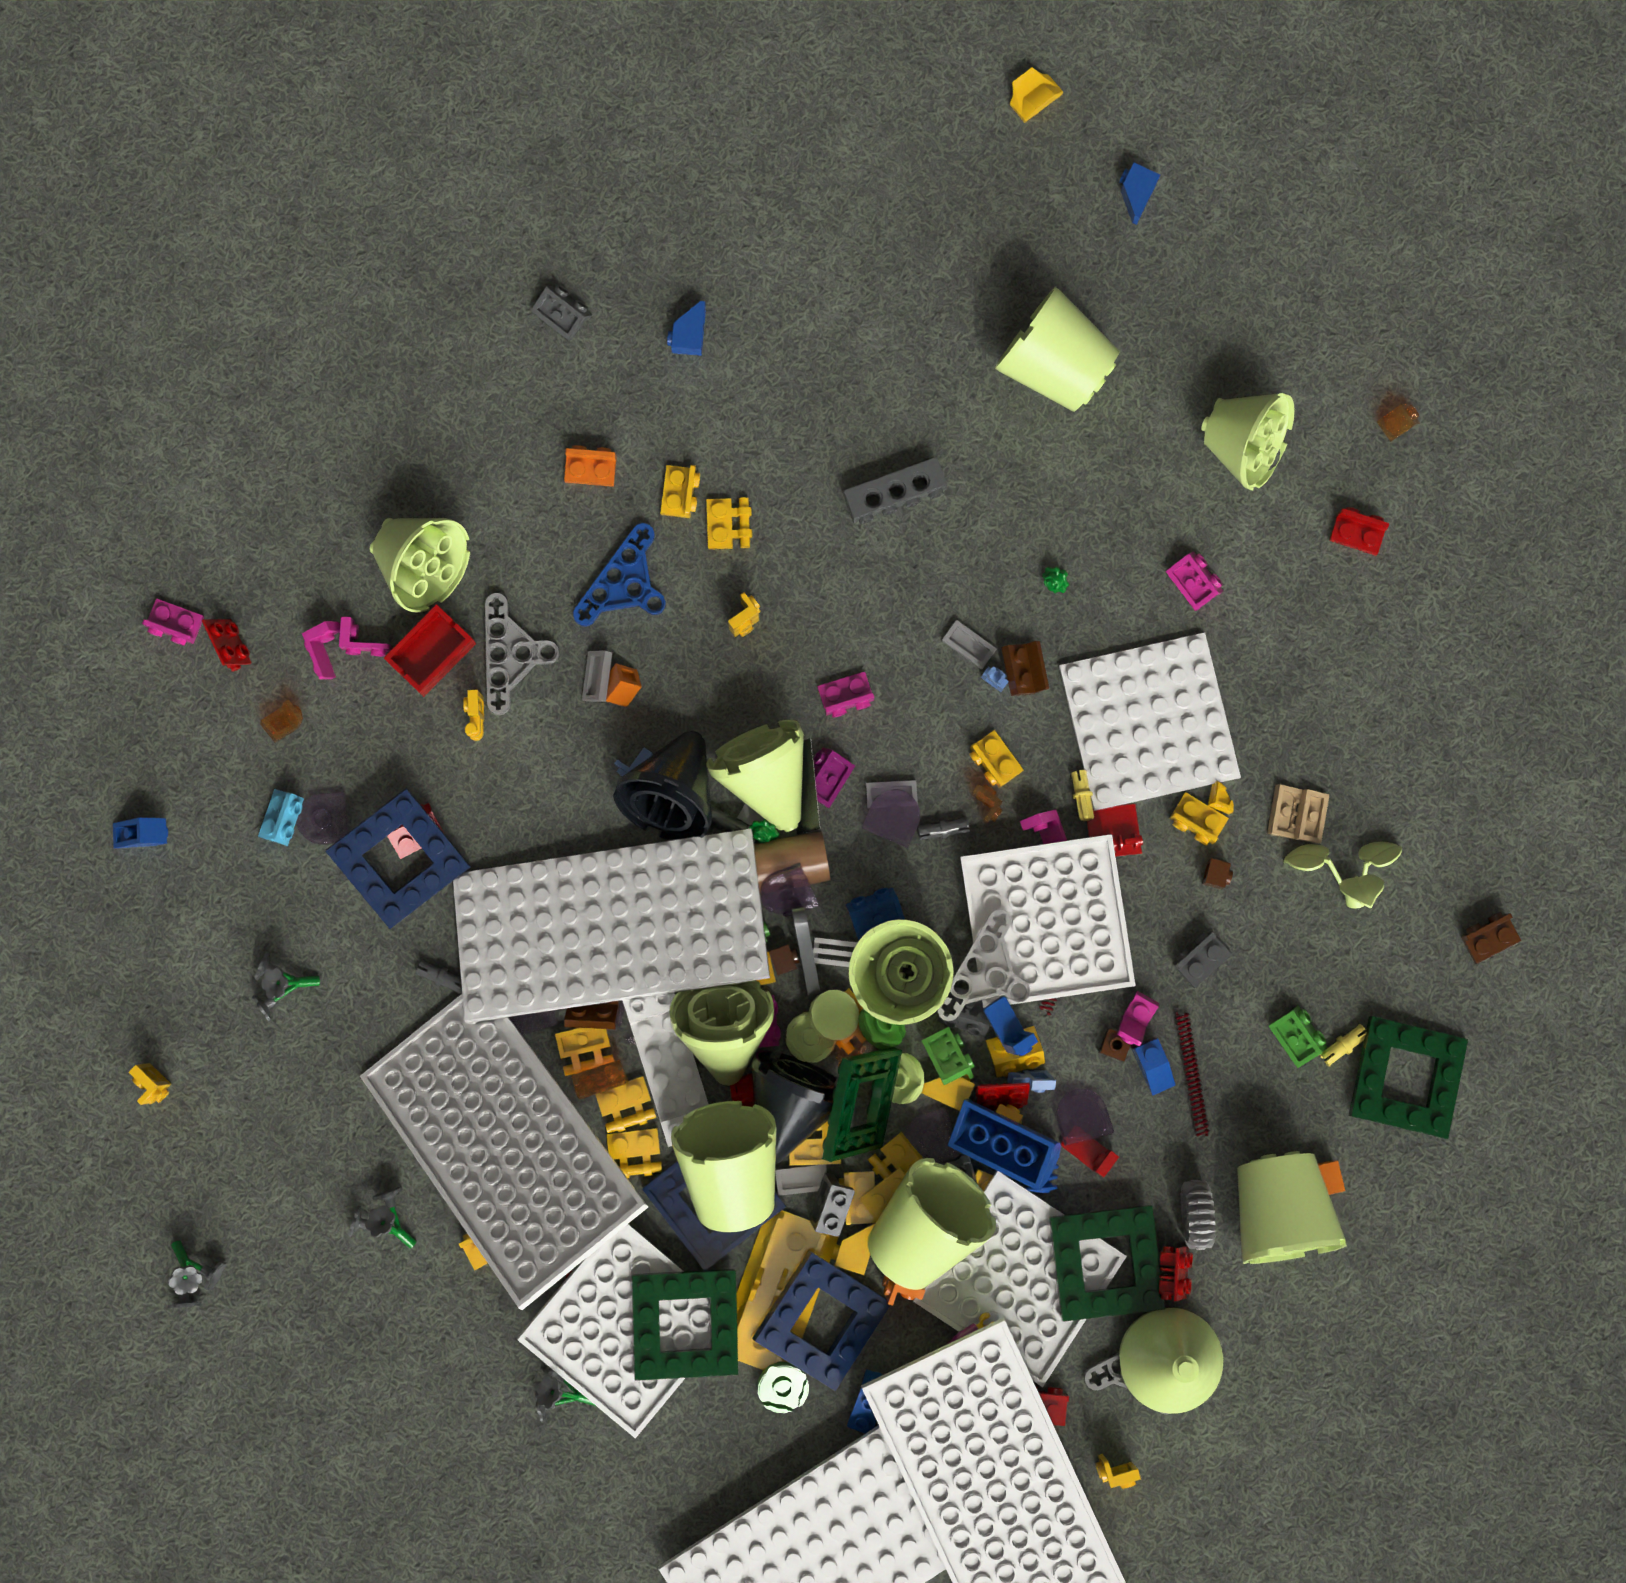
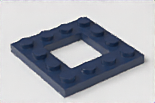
[325,787,470,929]
[642,1161,786,1270]
[752,1250,890,1391]

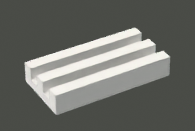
[813,938,858,967]

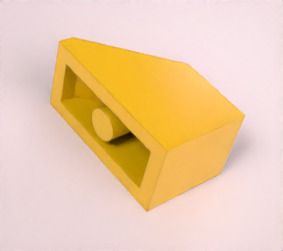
[921,1074,975,1111]
[831,1223,875,1275]

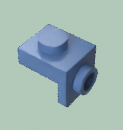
[614,748,653,776]

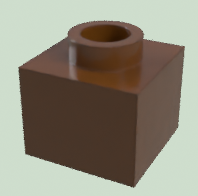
[1202,858,1233,889]
[769,945,800,976]
[1098,1029,1131,1062]

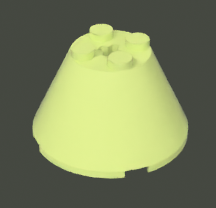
[1201,393,1294,490]
[370,518,470,612]

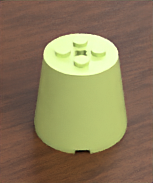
[995,287,1120,412]
[849,920,954,1025]
[671,1101,776,1232]
[1237,1151,1347,1264]
[868,1158,996,1290]

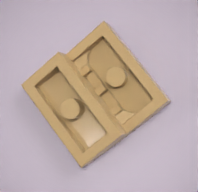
[1267,784,1329,844]

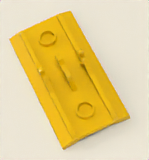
[736,1210,839,1370]

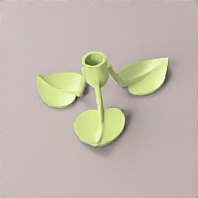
[1283,842,1402,908]

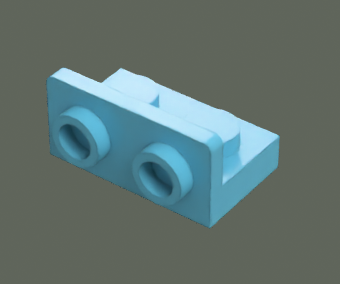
[258,789,304,846]

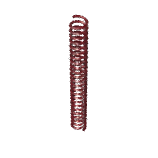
[1175,1012,1210,1137]

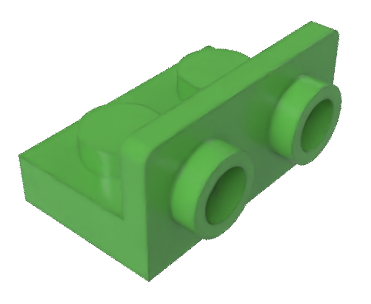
[1269,1005,1327,1068]
[922,1027,975,1085]

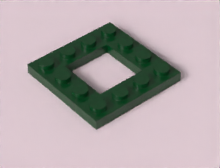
[1348,1016,1468,1139]
[822,1047,902,1162]
[1049,1205,1165,1322]
[631,1269,738,1381]

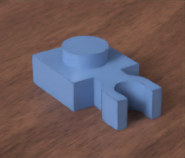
[981,666,1009,692]
[1007,1070,1056,1093]

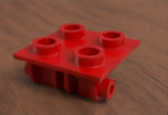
[202,619,252,672]
[1087,804,1143,857]
[975,1083,1030,1110]
[1159,1246,1193,1301]

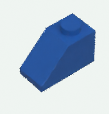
[1119,163,1160,225]
[667,301,706,356]
[113,818,168,849]
[1131,1038,1175,1096]

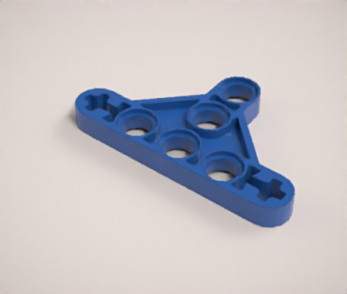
[573,523,666,627]

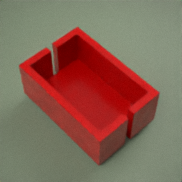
[384,604,476,697]

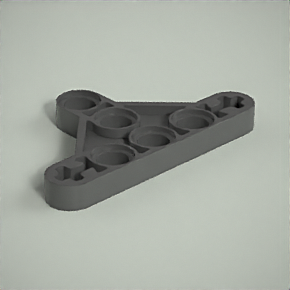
[792,907,821,1006]

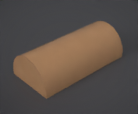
[754,831,831,893]

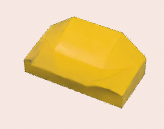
[1010,67,1063,123]

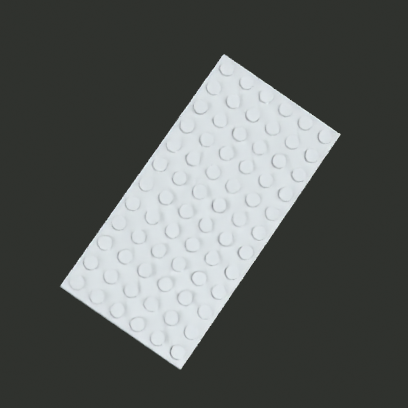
[453,829,770,1023]
[360,994,648,1310]
[861,1318,1126,1583]
[659,1425,946,1583]

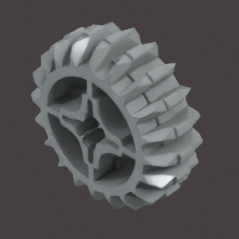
[1180,1180,1216,1250]

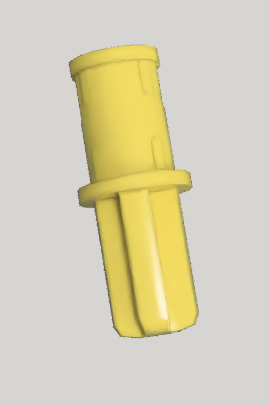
[1071,770,1094,821]

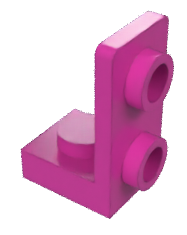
[339,617,393,657]
[302,621,340,679]
[1020,810,1067,844]
[1117,991,1159,1046]

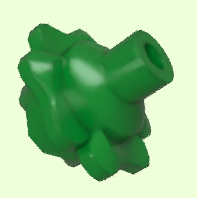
[1042,567,1069,593]
[749,819,779,843]

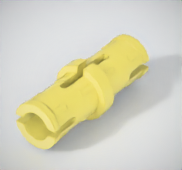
[1320,1024,1367,1067]

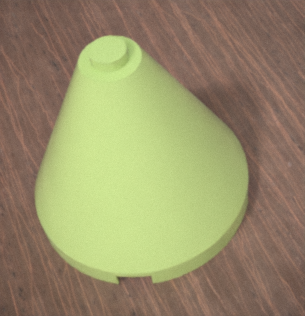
[706,720,804,832]
[669,980,774,1086]
[1119,1307,1223,1414]

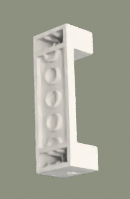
[623,992,709,1147]

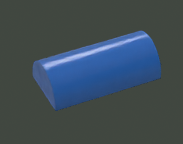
[948,1099,1061,1190]

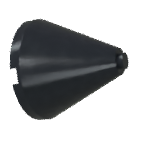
[613,731,712,840]
[752,1050,837,1163]

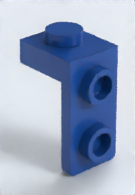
[983,996,1038,1056]
[847,1369,883,1434]

